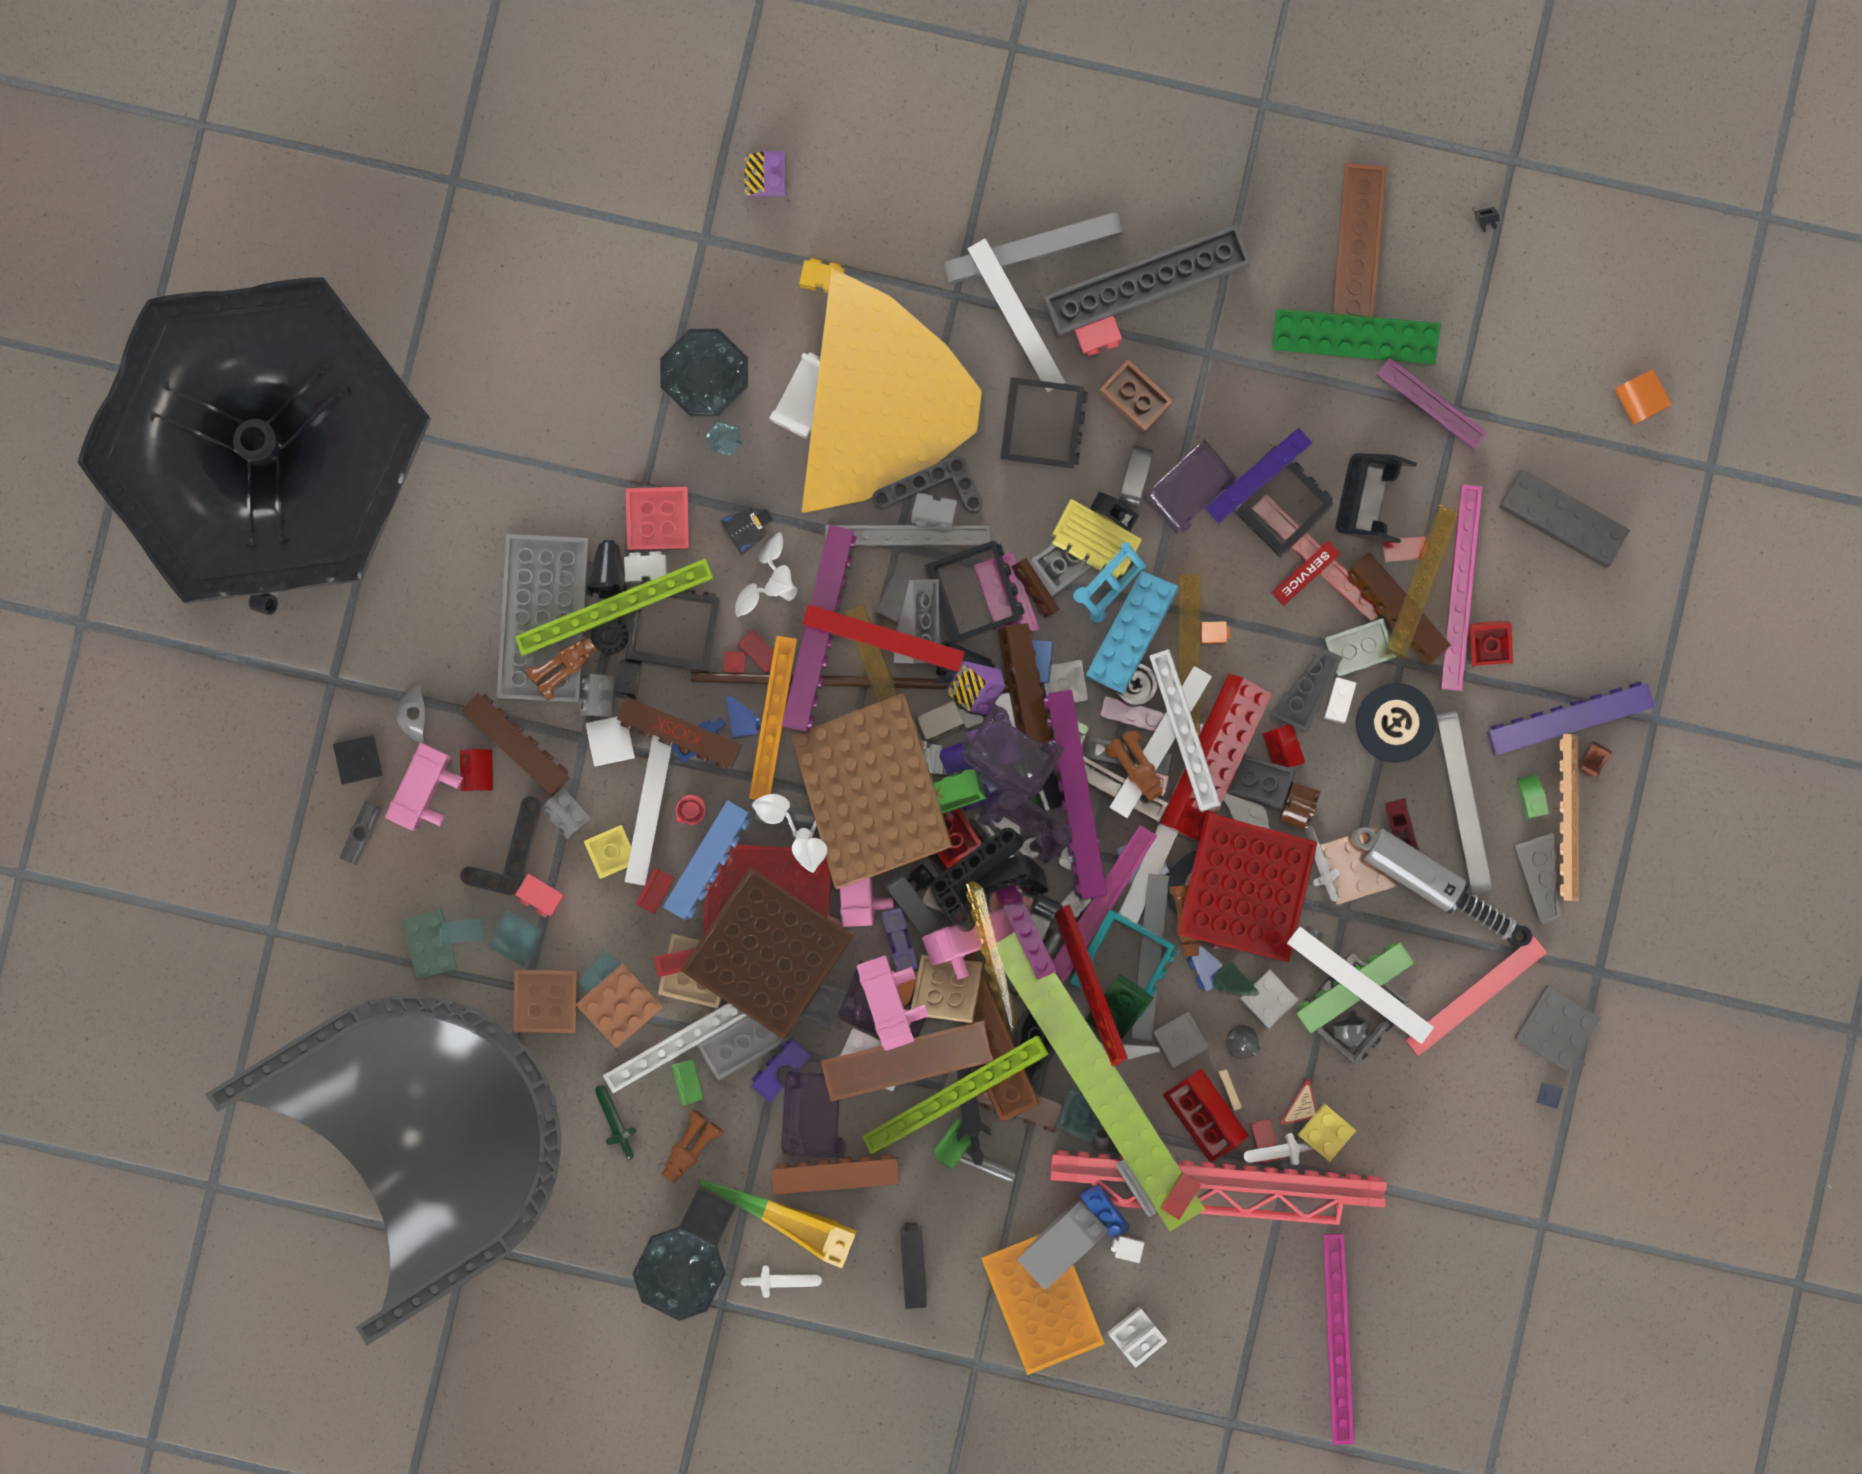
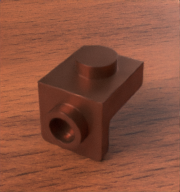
[1580,741,1611,777]

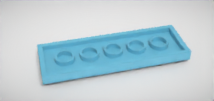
[1086,571,1179,694]

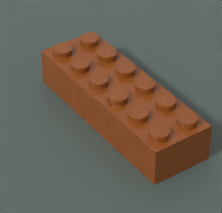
[771,1154,899,1195]

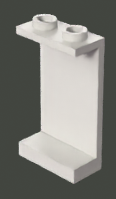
[770,352,820,439]

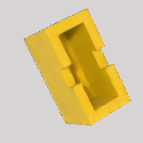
[799,258,845,293]

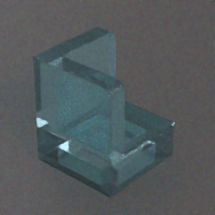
[707,422,742,456]

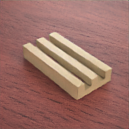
[1218,1069,1242,1111]

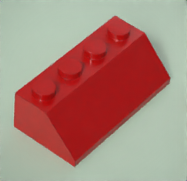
[1162,1068,1249,1162]

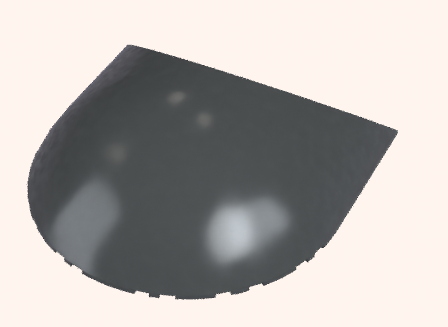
[206,995,561,1345]

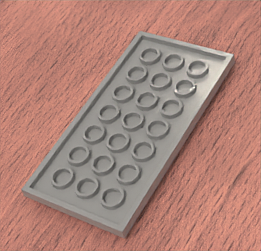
[497,534,589,703]

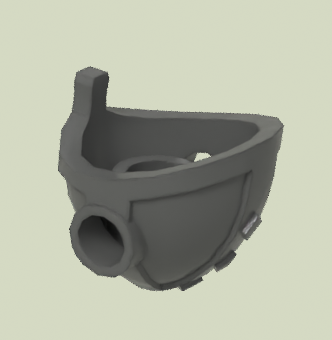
[1333,1010,1370,1048]
[1226,1025,1261,1059]

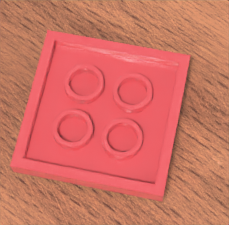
[626,487,689,551]

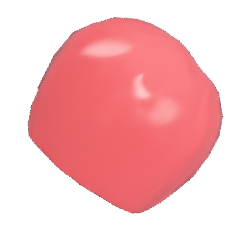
[675,794,707,825]

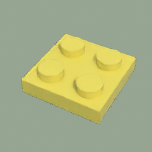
[584,825,631,879]
[1298,1103,1356,1162]

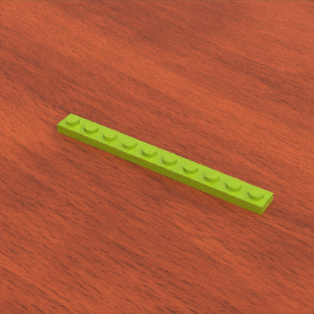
[514,559,714,656]
[862,1036,1049,1155]

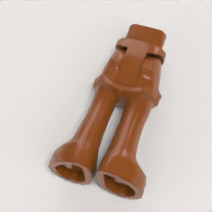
[524,637,597,701]
[1105,730,1163,800]
[1169,885,1201,956]
[661,1109,724,1183]

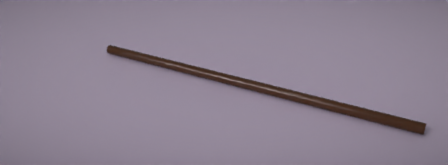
[691,672,1041,691]

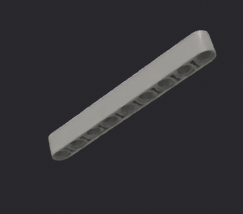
[943,213,1124,284]
[1435,711,1492,895]

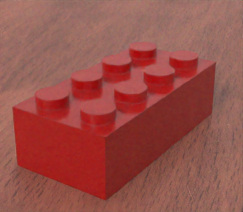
[937,808,982,869]

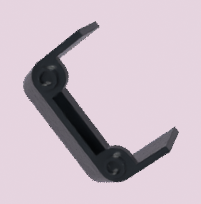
[1336,453,1417,543]

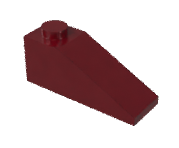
[1385,798,1419,851]

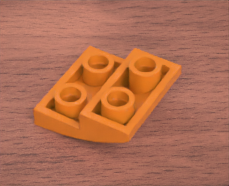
[1614,369,1672,425]

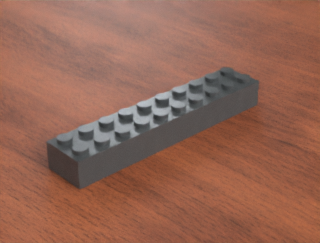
[1043,225,1251,338]

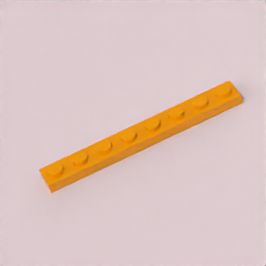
[749,636,797,800]

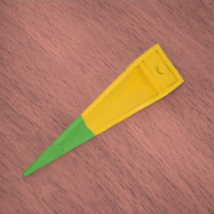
[697,1180,857,1268]

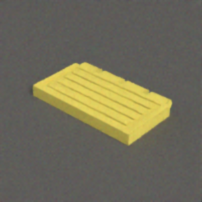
[1051,499,1142,579]

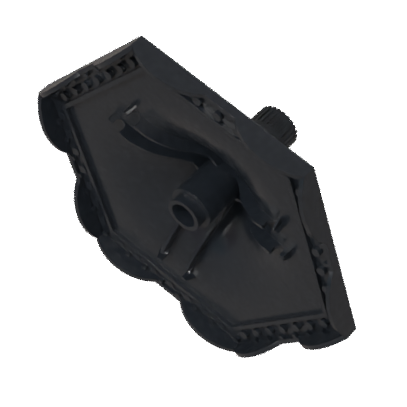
[78,277,431,604]

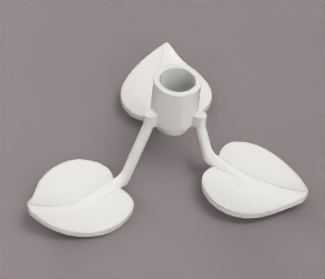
[735,532,797,617]
[752,794,827,873]

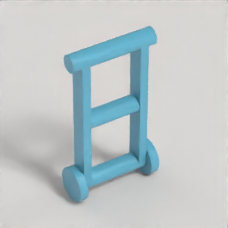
[1073,542,1146,623]

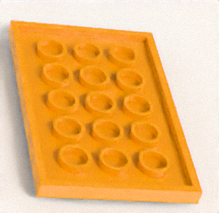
[981,1234,1105,1375]

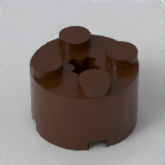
[1280,782,1321,830]

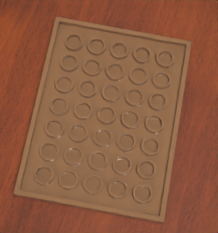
[791,693,952,889]

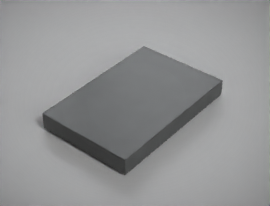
[1226,755,1296,810]

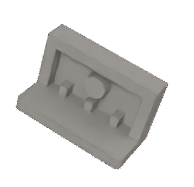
[579,674,614,717]
[541,788,591,839]

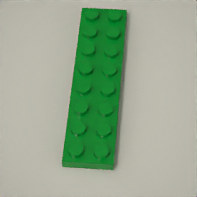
[1272,308,1441,364]

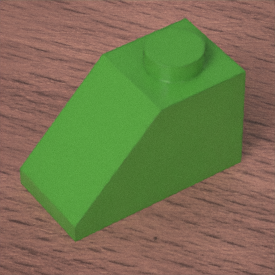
[1517,775,1549,819]

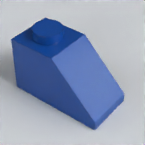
[726,696,761,739]

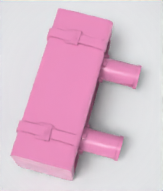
[385,743,463,831]
[840,877,894,927]
[922,908,1014,980]
[856,956,928,1051]

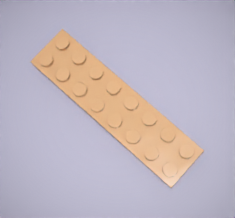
[1560,734,1579,901]

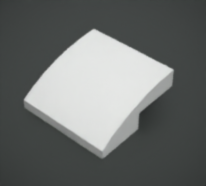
[586,717,635,767]
[1107,1307,1167,1368]

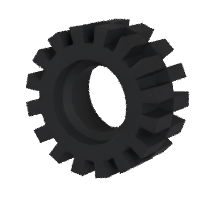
[591,618,629,655]

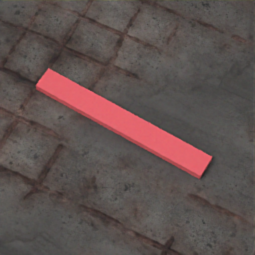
[1405,936,1547,1056]

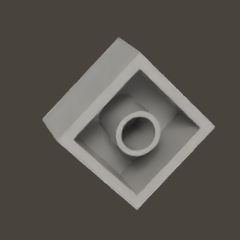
[1239,970,1298,1028]

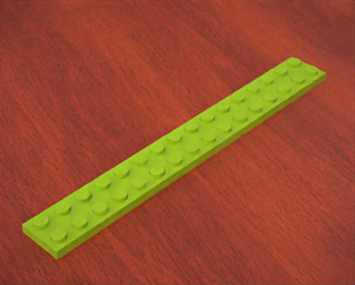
[990,932,1205,1232]

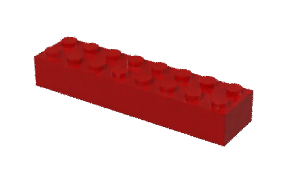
[1160,673,1272,842]

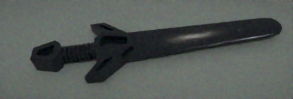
[957,1067,991,1165]

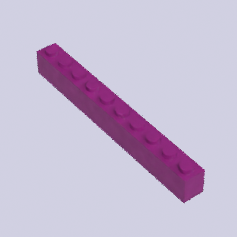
[782,525,857,732]
[1044,689,1107,899]

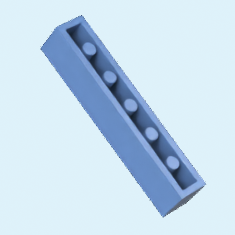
[663,800,751,921]

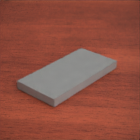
[697,1016,789,1081]

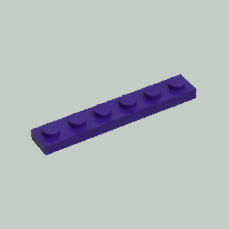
[1205,427,1312,524]

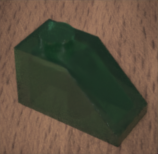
[1212,960,1259,996]

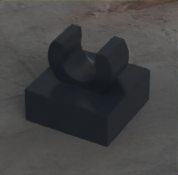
[1474,207,1500,232]
[907,864,935,891]

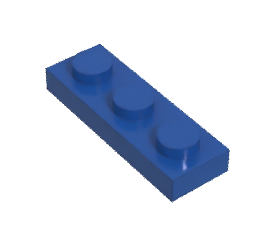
[1081,1185,1129,1237]

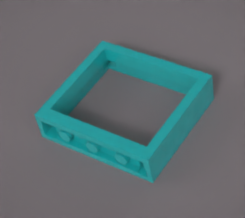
[1070,909,1177,1017]

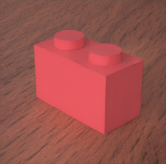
[1074,316,1122,357]
[515,874,565,918]

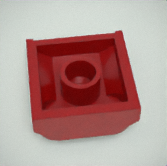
[1468,621,1513,667]

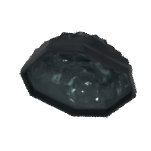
[660,328,748,416]
[632,1226,726,1321]

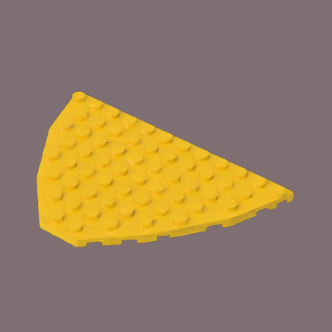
[801,269,982,513]

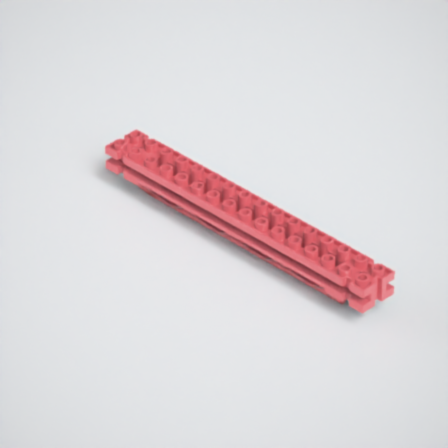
[1049,1150,1387,1225]

